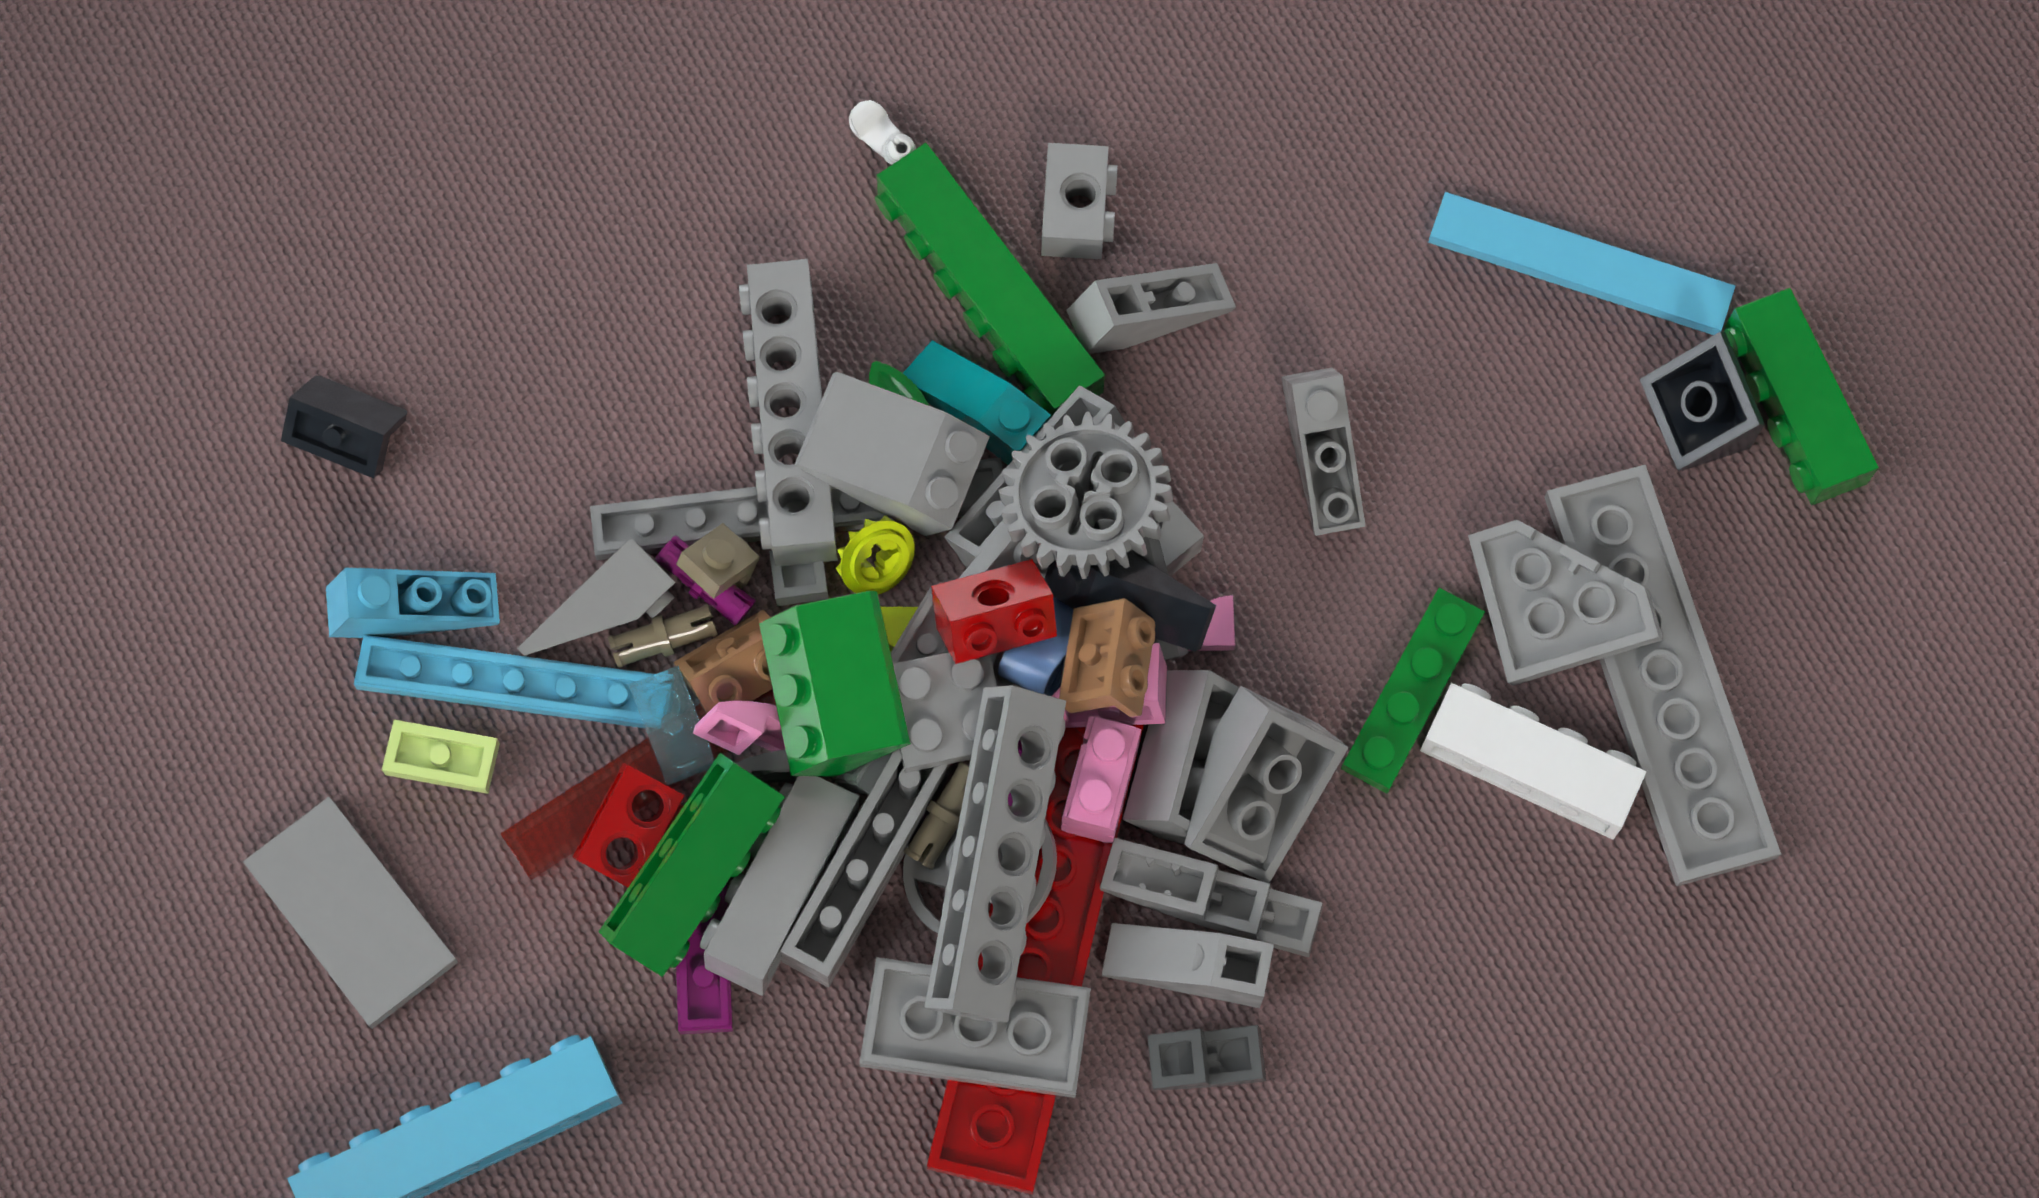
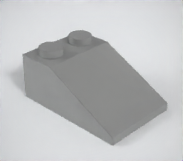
[794,372,990,536]
[1185,686,1349,883]

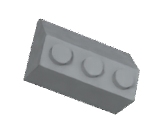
[1123,670,1239,845]

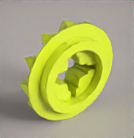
[836,515,915,594]

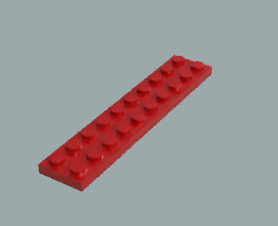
[927,686,1144,1195]

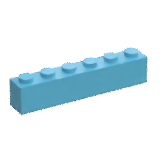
[287,1035,622,1198]

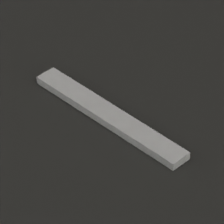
[590,458,1003,560]

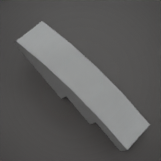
[1100,838,1323,958]

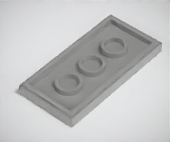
[243,797,458,1029]
[859,957,1091,1098]

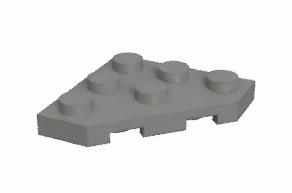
[1468,520,1663,686]

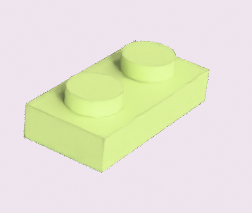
[382,720,500,794]

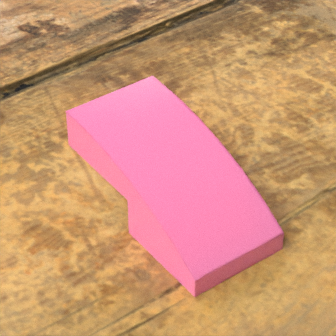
[693,701,785,755]

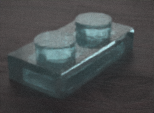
[629,666,715,785]

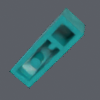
[903,340,1051,465]

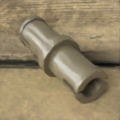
[608,603,718,668]
[903,762,969,870]

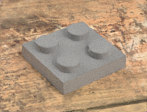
[893,652,997,773]

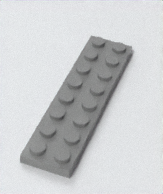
[1544,465,1781,887]

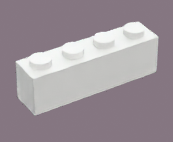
[1420,683,1647,839]

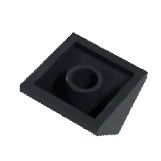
[1640,332,1765,471]

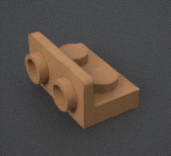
[1059,598,1155,717]
[673,610,773,714]

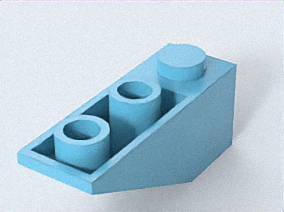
[326,568,500,638]

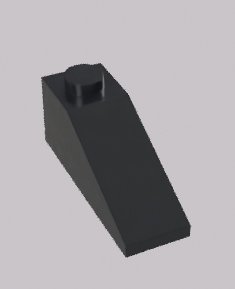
[1044,551,1217,652]

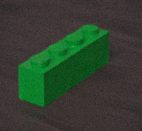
[1724,288,1879,506]
[598,753,785,977]

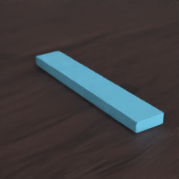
[1428,192,1735,335]
[354,635,675,731]

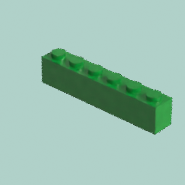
[875,143,1105,417]

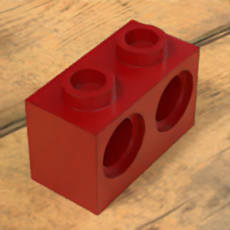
[572,763,685,887]

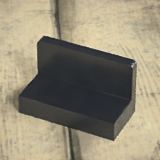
[281,375,408,479]

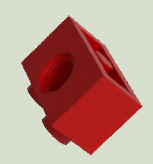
[931,559,1057,664]

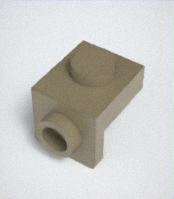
[676,523,760,599]

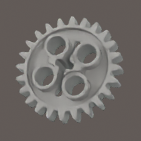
[999,412,1173,579]

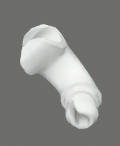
[849,100,916,165]

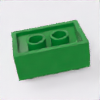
[759,591,911,777]

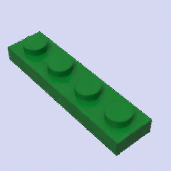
[1341,588,1485,794]

